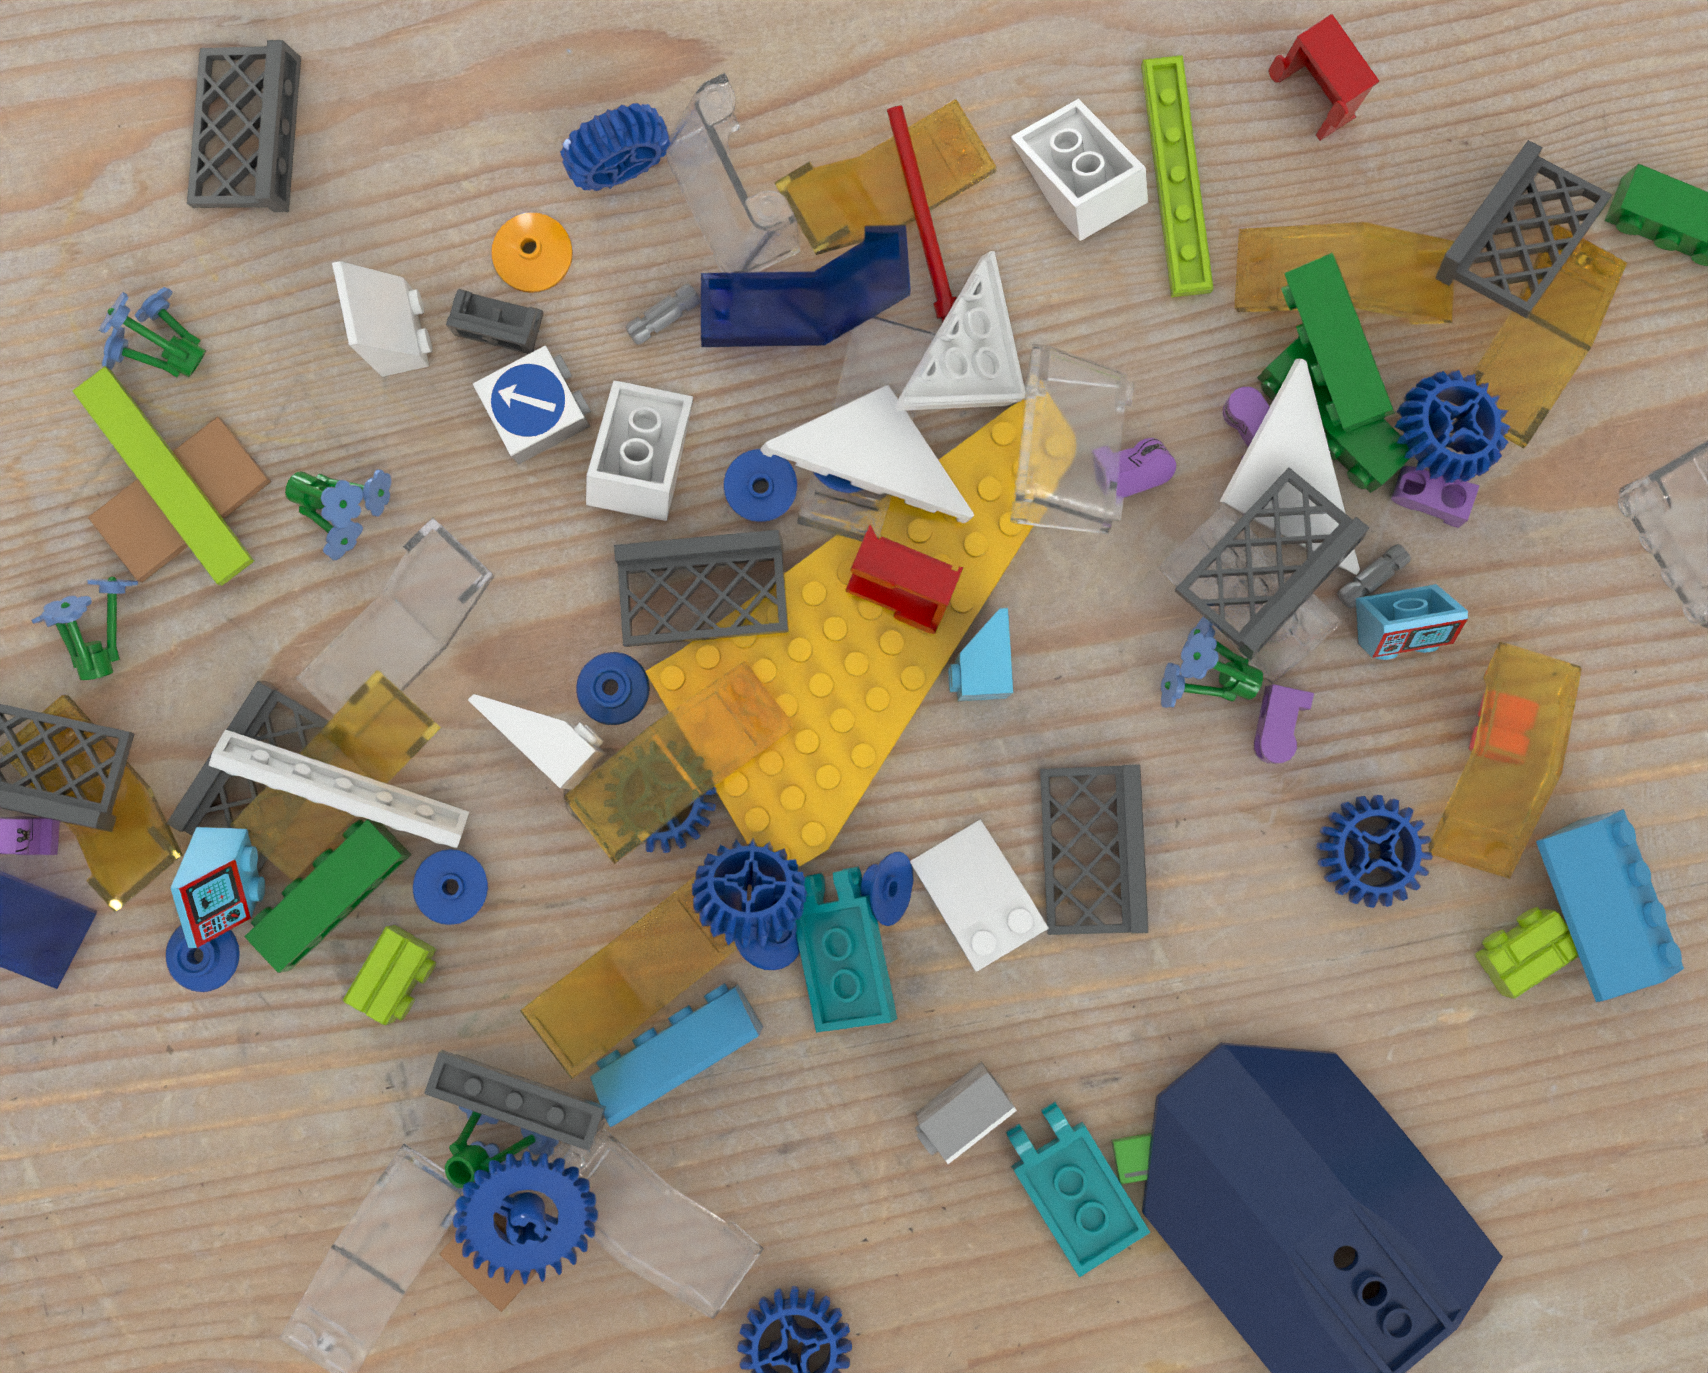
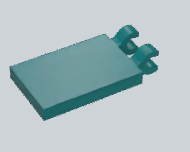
[795,866,898,1033]
[1006,1102,1151,1277]

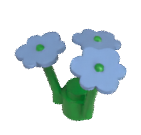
[98,287,206,378]
[285,469,391,560]
[31,576,138,680]
[1161,616,1263,708]
[445,1106,559,1188]

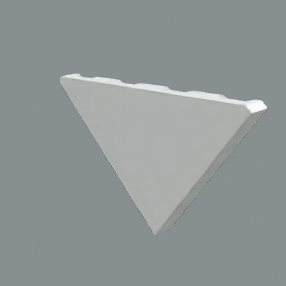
[895,251,1026,411]
[1220,359,1360,575]
[760,385,974,523]

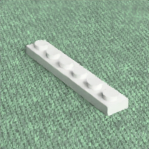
[209,729,469,848]

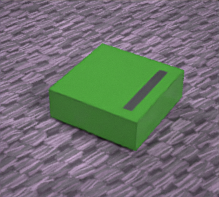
[1111,1133,1151,1184]

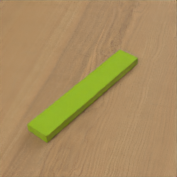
[1141,55,1214,298]
[72,366,254,586]

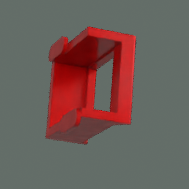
[1268,14,1380,141]
[845,524,963,634]

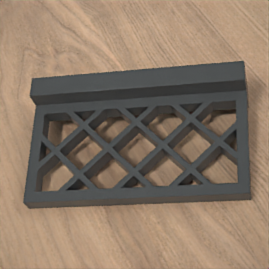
[187,40,301,212]
[1435,140,1612,319]
[1175,467,1370,661]
[614,530,789,647]
[166,681,349,873]
[0,704,135,832]
[1040,764,1149,935]
[424,1050,607,1151]

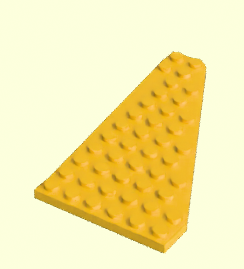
[645,386,1076,868]

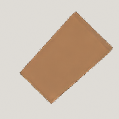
[88,416,271,583]

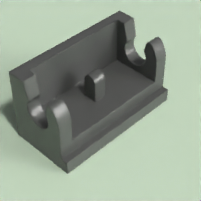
[446,289,544,354]

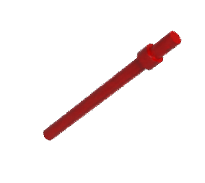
[887,105,957,323]

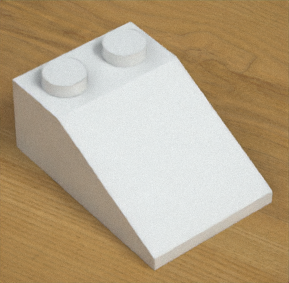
[1011,99,1148,241]
[332,261,432,377]
[586,380,693,521]
[468,694,607,790]
[910,819,1049,972]

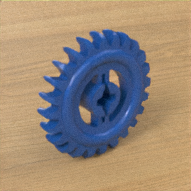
[453,1151,598,1285]

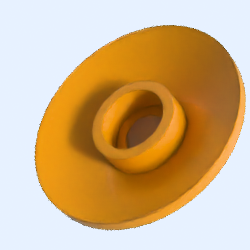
[492,213,573,293]

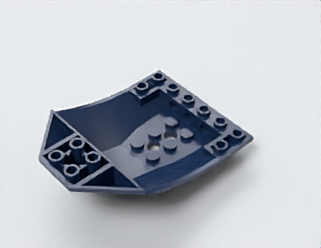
[1142,1042,1503,1373]

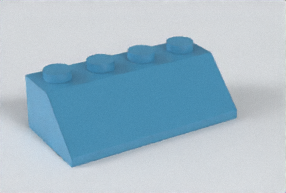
[1536,809,1684,1002]
[590,983,763,1128]

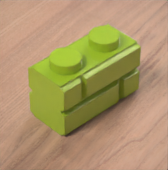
[1475,907,1579,999]
[343,925,437,1025]

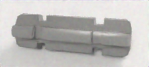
[626,284,700,345]
[1337,544,1411,608]

